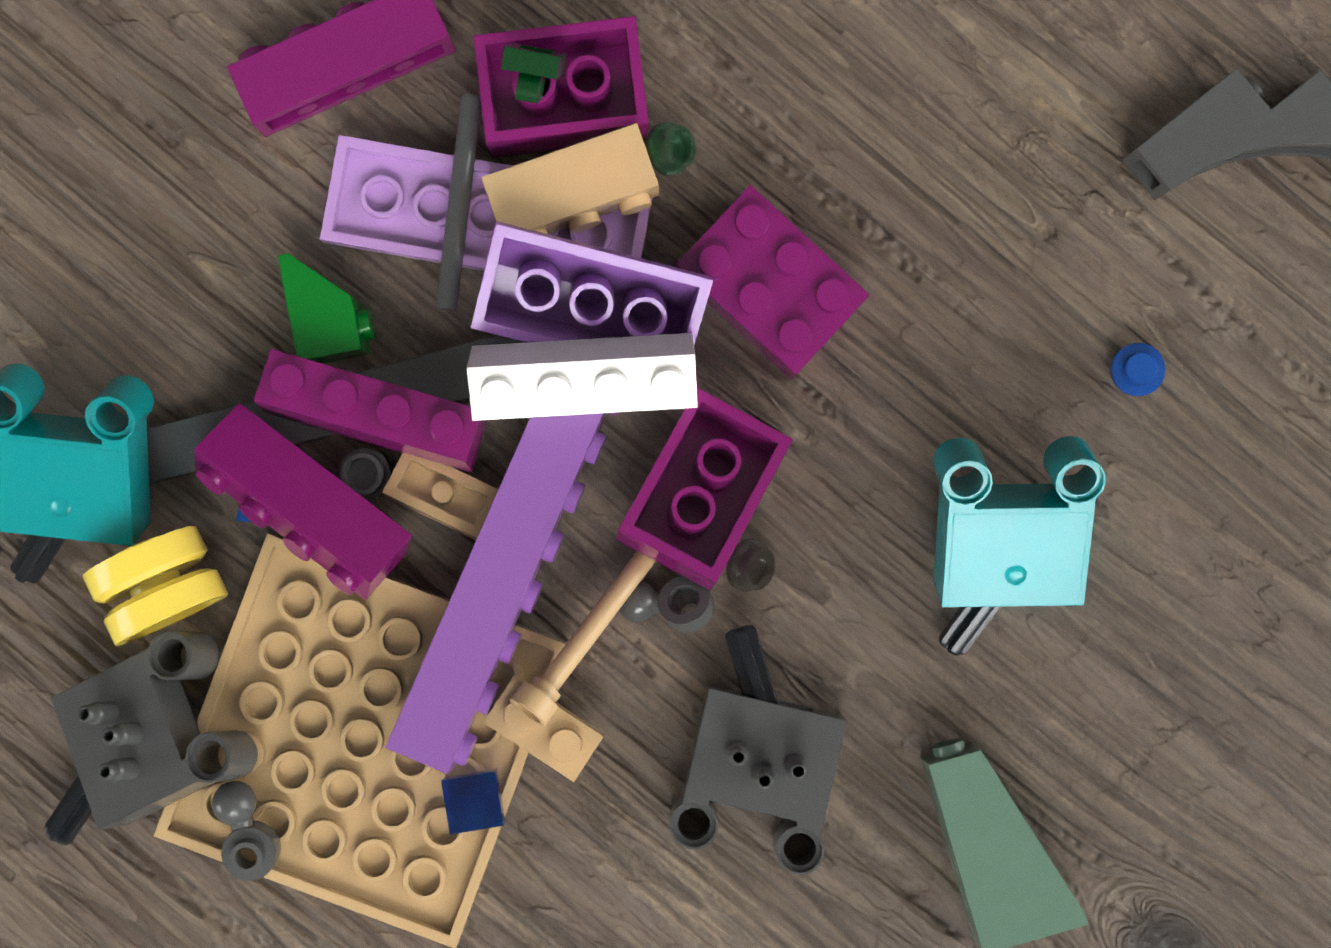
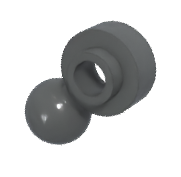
[619,576,714,633]
[212,781,281,881]

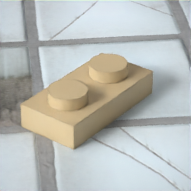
[382,453,498,540]
[483,675,604,782]

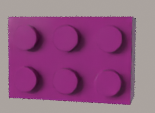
[473,16,649,158]
[676,185,870,380]
[616,388,793,591]

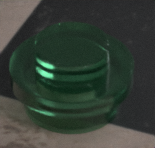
[647,122,696,176]

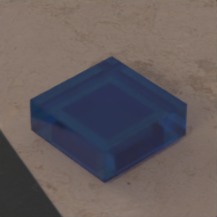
[441,769,505,835]

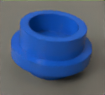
[1110,343,1165,396]

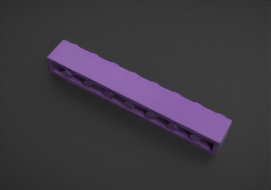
[385,412,618,774]

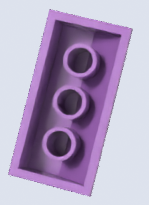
[471,221,713,345]

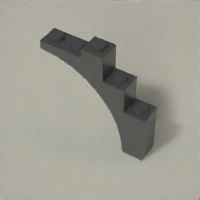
[1122,68,1331,200]

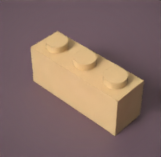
[481,123,659,234]

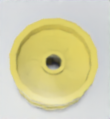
[83,526,228,646]

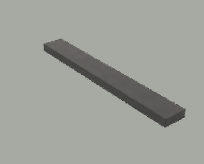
[147,335,527,485]

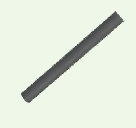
[435,94,481,311]

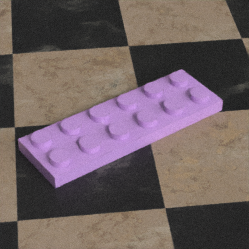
[320,135,653,271]

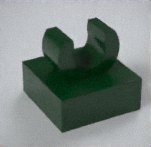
[501,43,567,104]

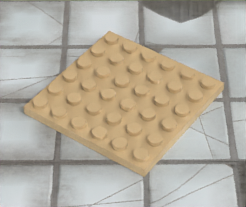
[154,533,567,948]

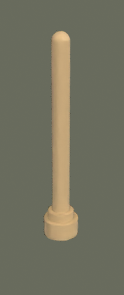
[510,551,656,727]

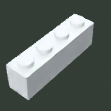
[467,333,698,421]

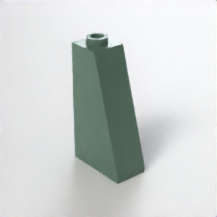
[920,738,1089,948]

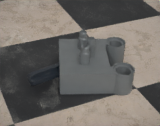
[670,625,847,875]
[45,631,258,845]

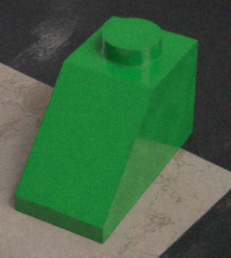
[278,253,376,364]

